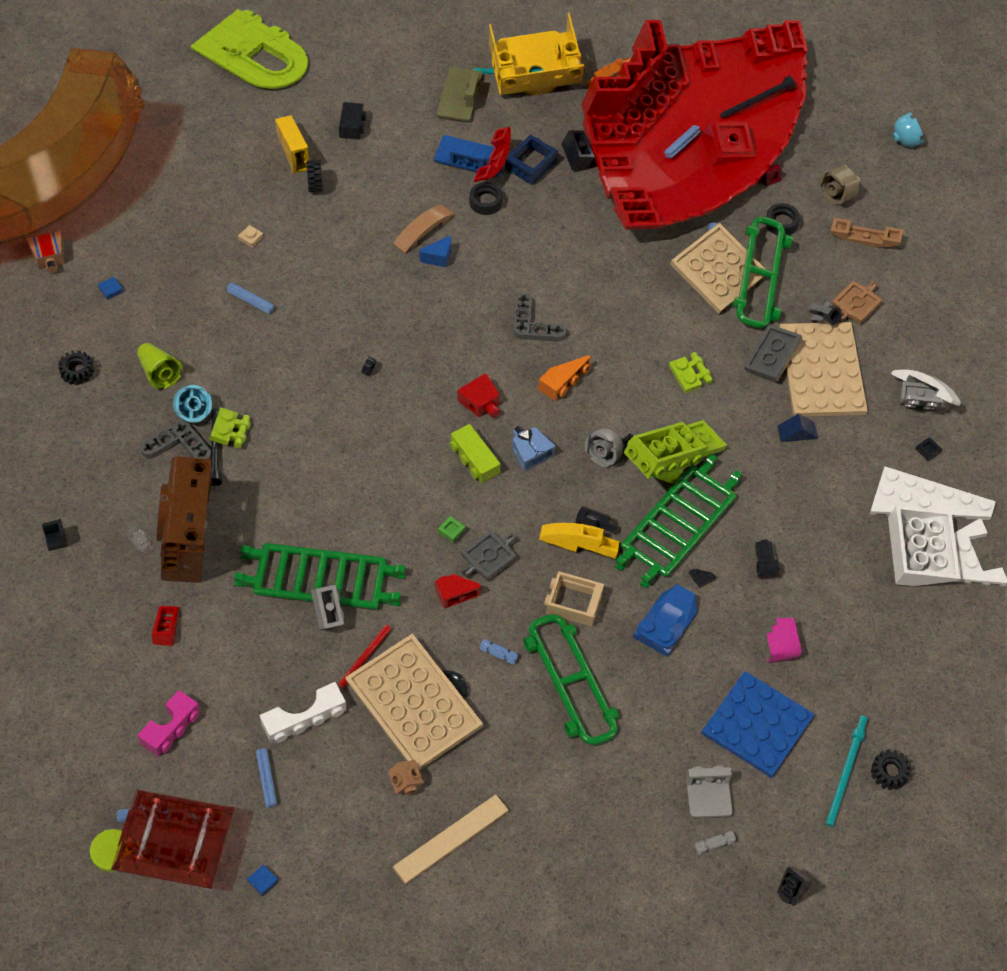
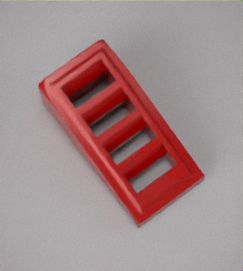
[151,606,179,646]

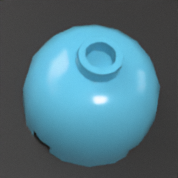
[893,112,924,148]
[173,385,212,423]

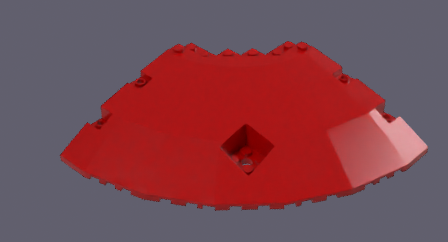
[581,20,807,230]

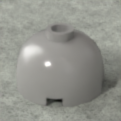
[585,428,623,467]

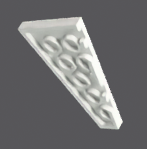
[869,467,996,520]

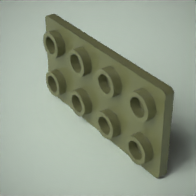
[437,67,482,122]

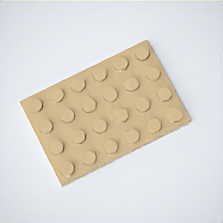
[779,322,868,417]
[345,634,483,770]

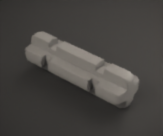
[695,831,736,855]

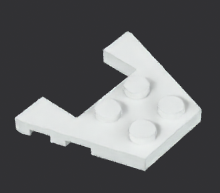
[953,519,1007,586]

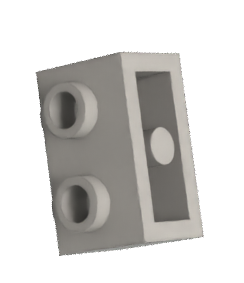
[311,585,344,629]

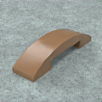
[393,205,455,254]
[830,218,904,247]

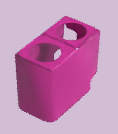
[767,617,802,663]

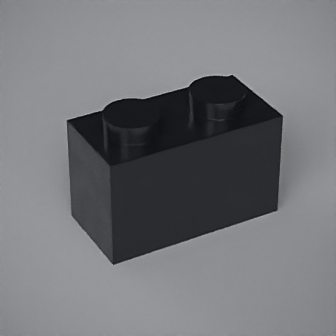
[339,102,367,140]
[561,130,595,170]

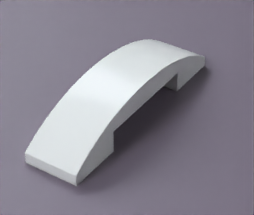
[891,370,961,406]

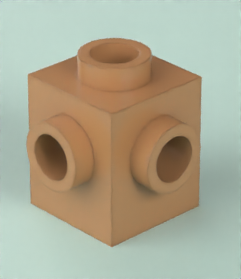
[388,760,424,795]

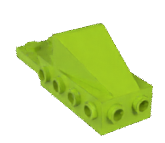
[624,420,728,484]

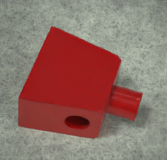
[457,373,500,418]

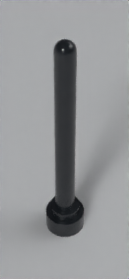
[720,75,796,119]
[211,408,222,486]

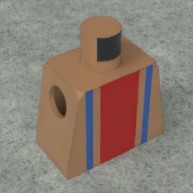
[27,231,64,273]

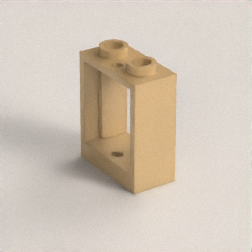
[544,571,604,627]

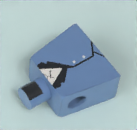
[512,426,555,471]

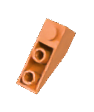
[538,355,591,401]

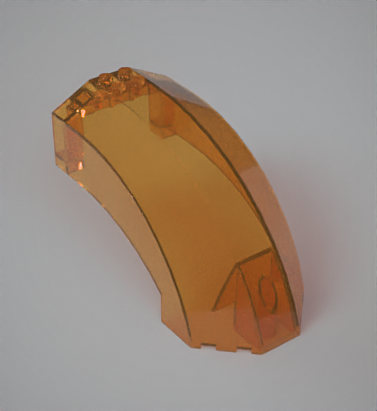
[0,48,145,244]

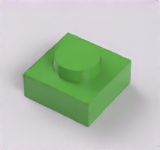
[438,516,465,543]

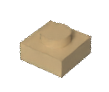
[238,225,263,248]

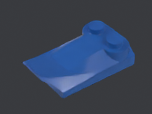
[633,584,697,657]

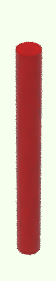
[337,625,392,689]

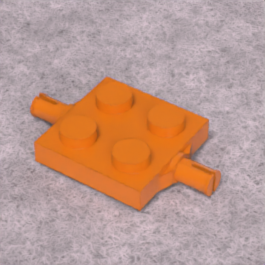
[586,57,631,88]

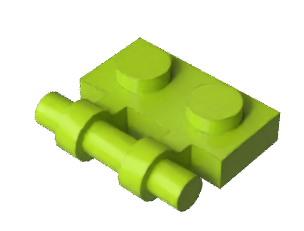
[668,352,713,393]
[209,407,251,448]

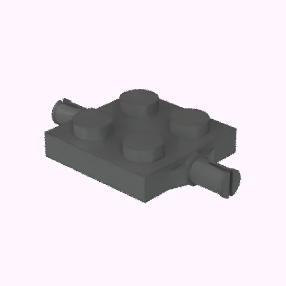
[461,530,517,581]

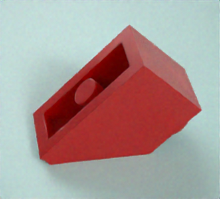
[435,574,481,609]

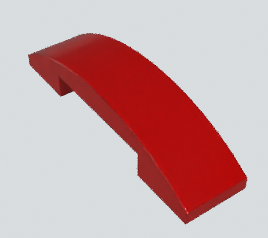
[473,126,511,183]

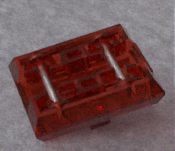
[111,789,234,889]

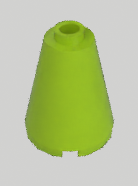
[137,343,183,390]

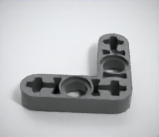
[513,293,566,342]
[141,421,211,459]

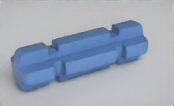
[480,639,518,664]

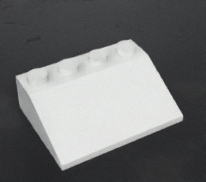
[888,505,960,586]

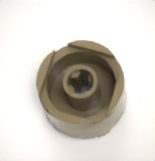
[819,165,861,205]

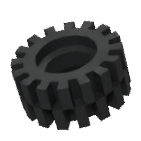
[307,160,323,192]
[58,350,94,385]
[871,749,911,790]

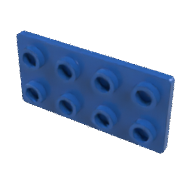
[434,135,504,177]

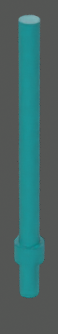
[825,716,868,828]

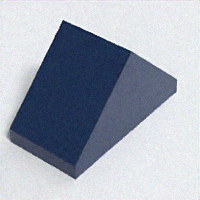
[777,413,818,442]

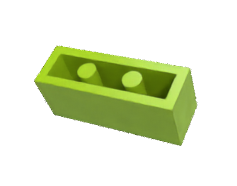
[449,424,501,484]

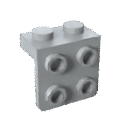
[900,381,944,410]
[686,766,732,818]

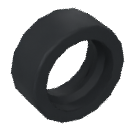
[469,182,502,215]
[765,203,800,235]

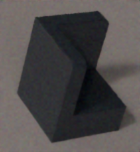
[42,519,68,551]

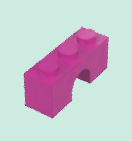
[137,690,200,757]

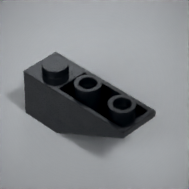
[777,867,812,906]

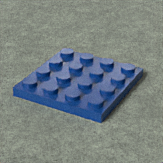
[701,671,814,778]

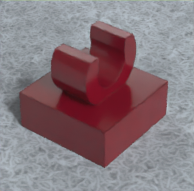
[763,164,781,187]

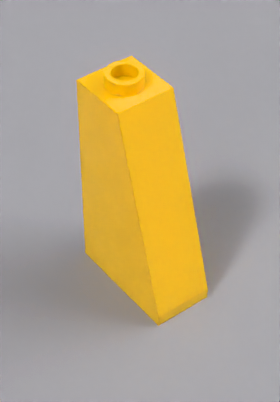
[275,115,309,174]

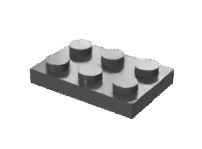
[744,324,803,382]

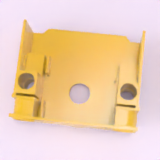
[489,13,584,95]

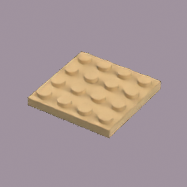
[670,223,765,314]

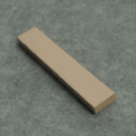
[393,794,509,885]

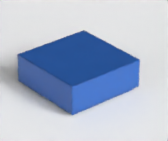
[98,277,123,300]
[247,865,278,896]

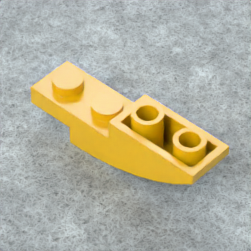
[539,523,619,559]

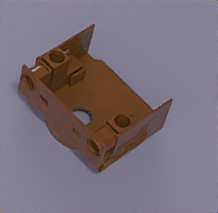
[157,456,212,583]

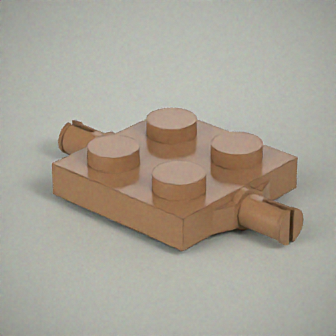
[831,281,882,325]

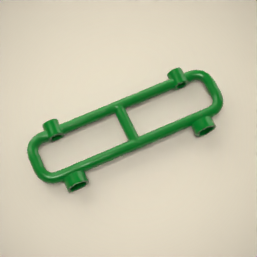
[732,217,793,328]
[523,614,619,745]

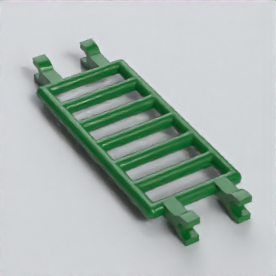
[615,454,742,589]
[234,543,405,609]

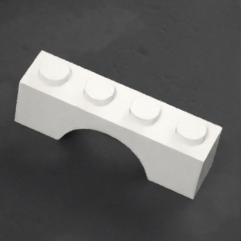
[259,682,346,744]

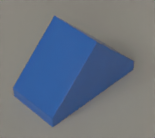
[419,236,452,267]

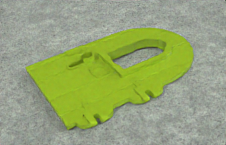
[190,9,308,89]

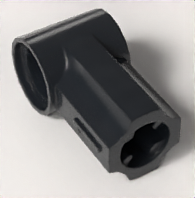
[755,539,779,578]

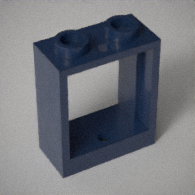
[505,134,558,185]

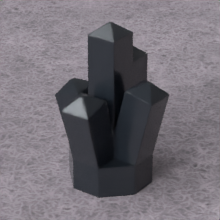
[807,300,841,325]
[576,506,616,531]

